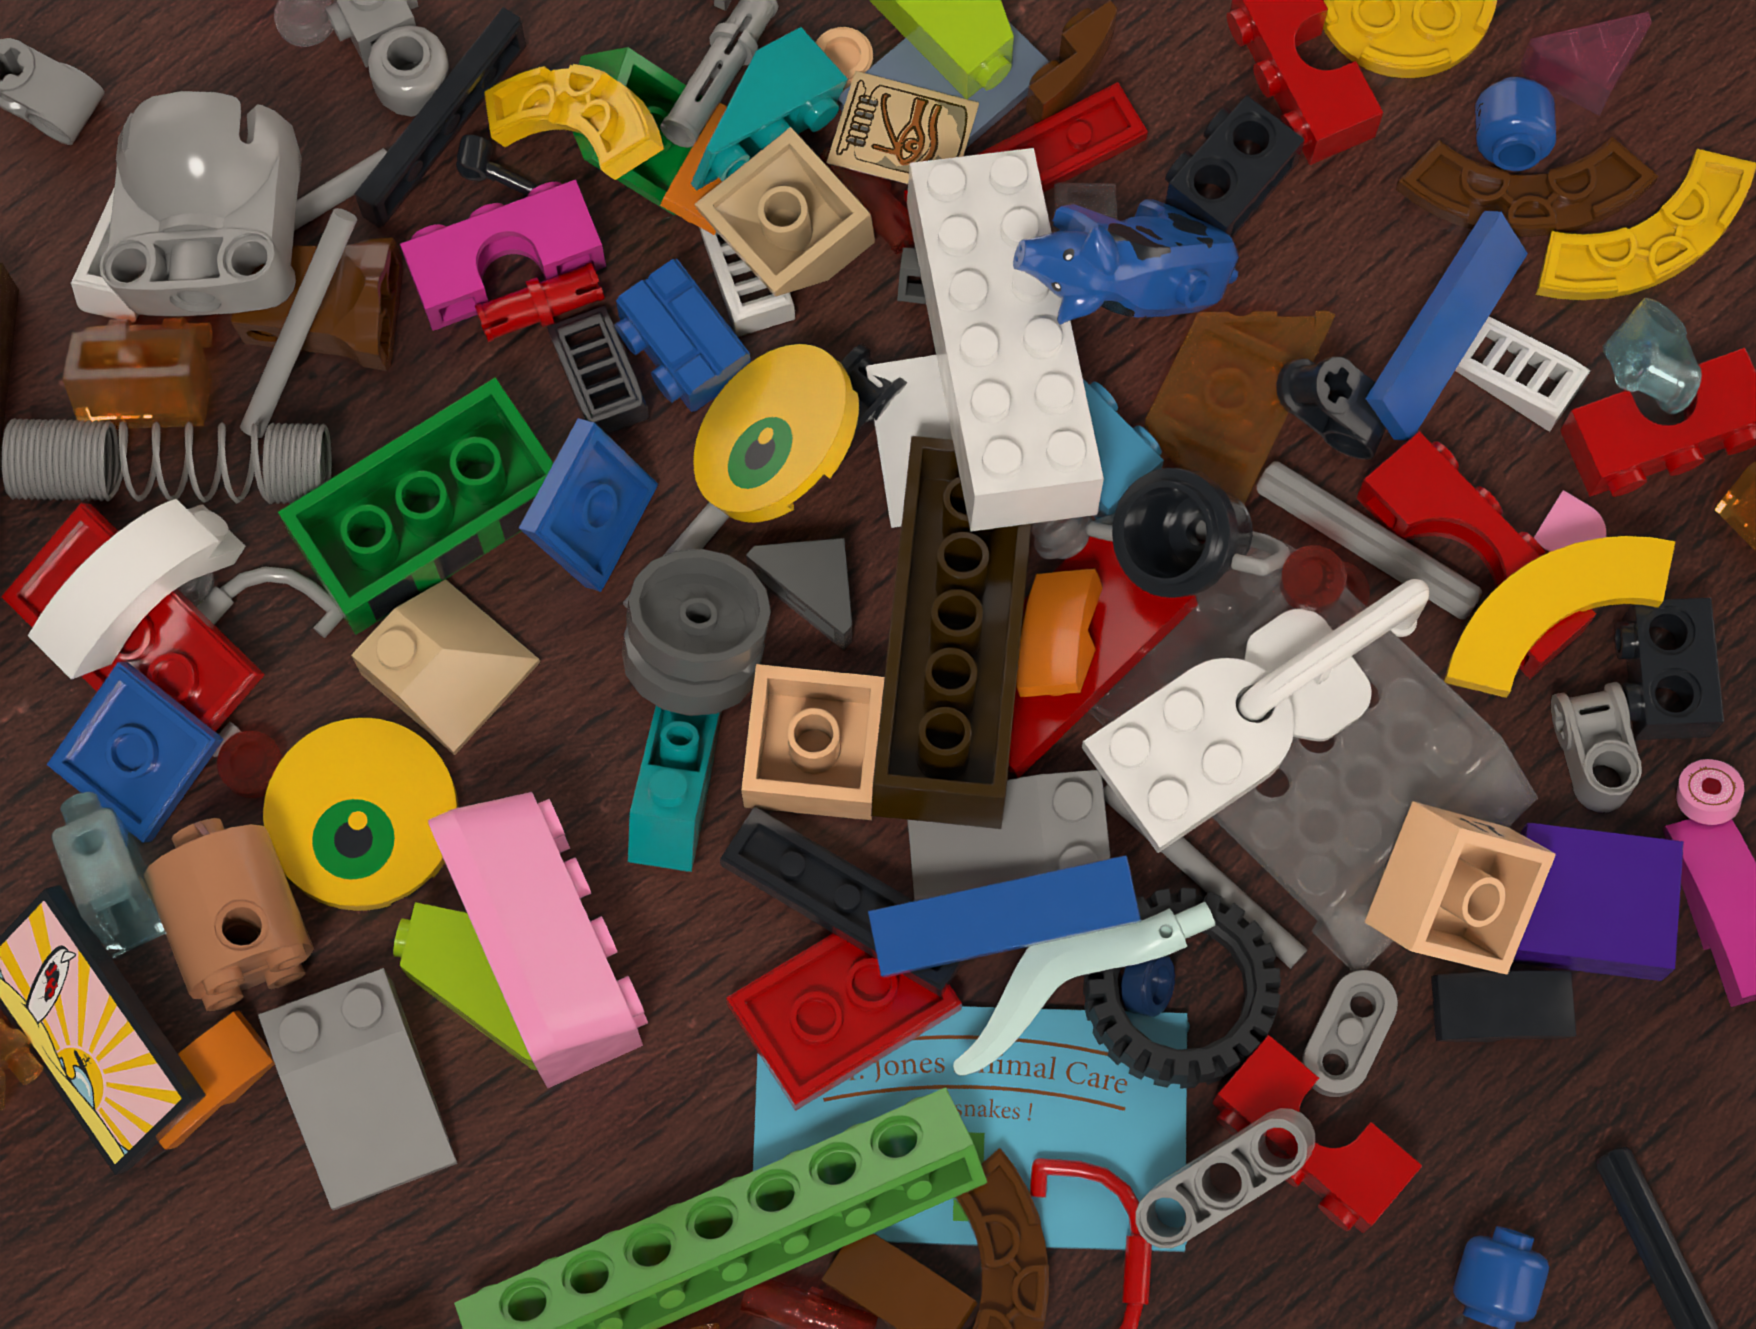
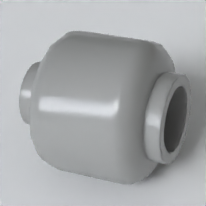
[368,25,451,117]

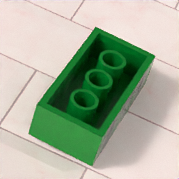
[278,378,553,635]

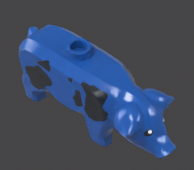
[1013,199,1239,325]

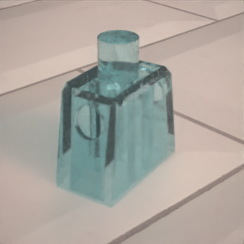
[51,792,166,957]

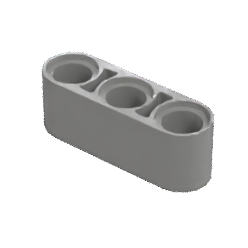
[1136,1108,1315,1249]

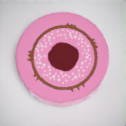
[1676,759,1744,825]

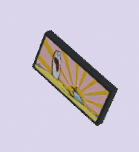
[0,885,206,1175]

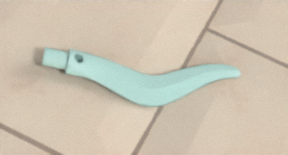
[953,902,1215,1076]

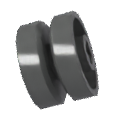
[622,549,771,716]

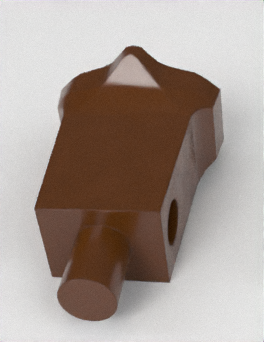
[231,238,403,371]

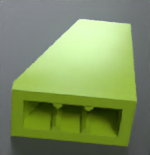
[869,0,1014,100]
[393,902,538,1071]

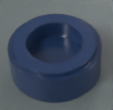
[1122,955,1175,1017]

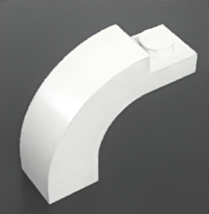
[28,499,246,679]

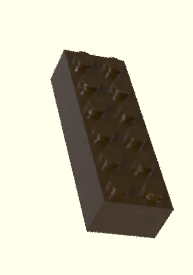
[871,436,1031,829]

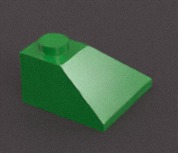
[572,47,712,215]

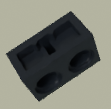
[1165,95,1305,238]
[1615,598,1724,740]

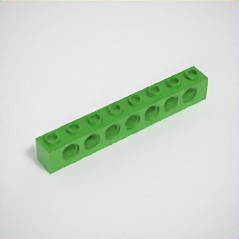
[454,1087,987,1329]

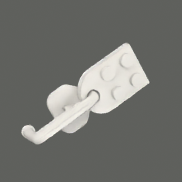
[1082,579,1429,853]

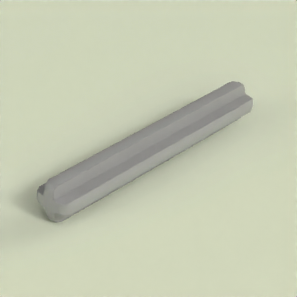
[1257,461,1482,619]

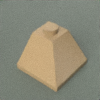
[695,127,875,297]
[351,579,540,755]

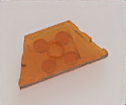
[1144,311,1335,506]

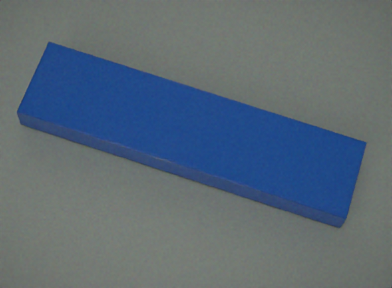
[1366,211,1528,441]
[868,856,1141,978]

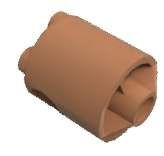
[143,818,314,1011]

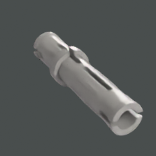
[660,0,779,148]

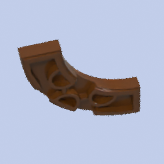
[1396,137,1659,237]
[953,1148,1049,1329]

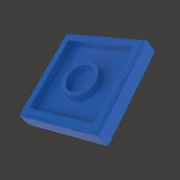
[519,418,658,592]
[47,662,224,843]

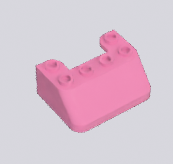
[427,792,648,1088]

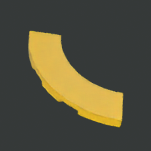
[484,64,664,180]
[1536,149,1756,300]
[1443,536,1675,698]

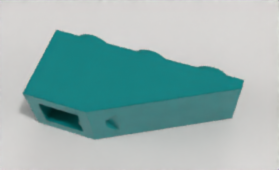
[691,27,848,190]
[628,706,722,872]

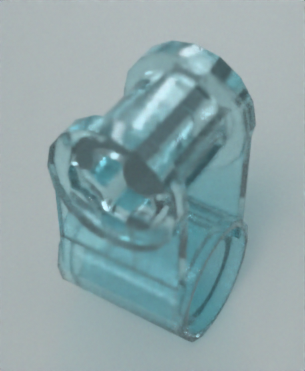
[1603,298,1702,414]

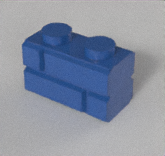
[614,259,751,412]

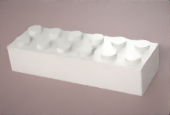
[907,148,1104,531]

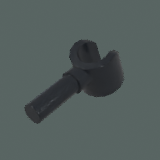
[456,135,538,196]

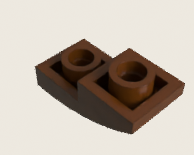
[1026,0,1118,123]
[821,1233,978,1329]

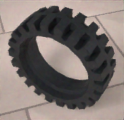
[1083,888,1281,1089]

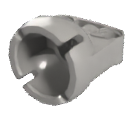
[99,91,302,316]

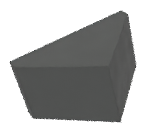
[746,538,852,651]

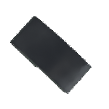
[1431,971,1576,1042]

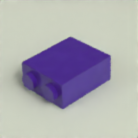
[1512,823,1684,981]

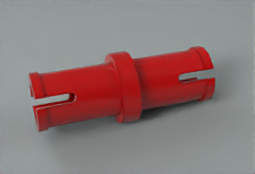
[474,262,605,343]

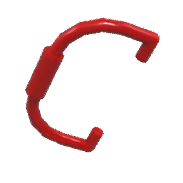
[1030,1158,1152,1329]

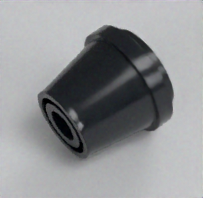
[1112,468,1253,598]

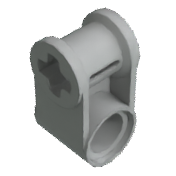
[0,38,105,145]
[1551,682,1642,812]

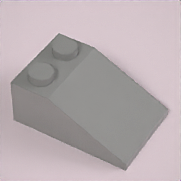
[907,770,1110,901]
[258,968,458,1211]

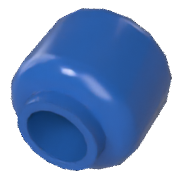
[1475,77,1556,171]
[1453,1226,1549,1329]

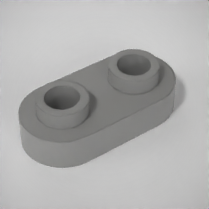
[1301,970,1398,1097]

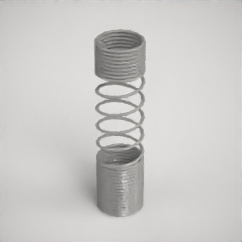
[2,418,332,504]

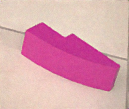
[1663,819,1756,1007]

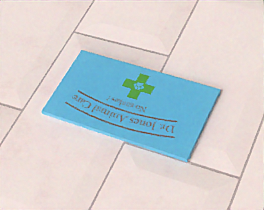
[753,1007,1190,1252]

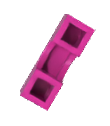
[400,180,606,331]

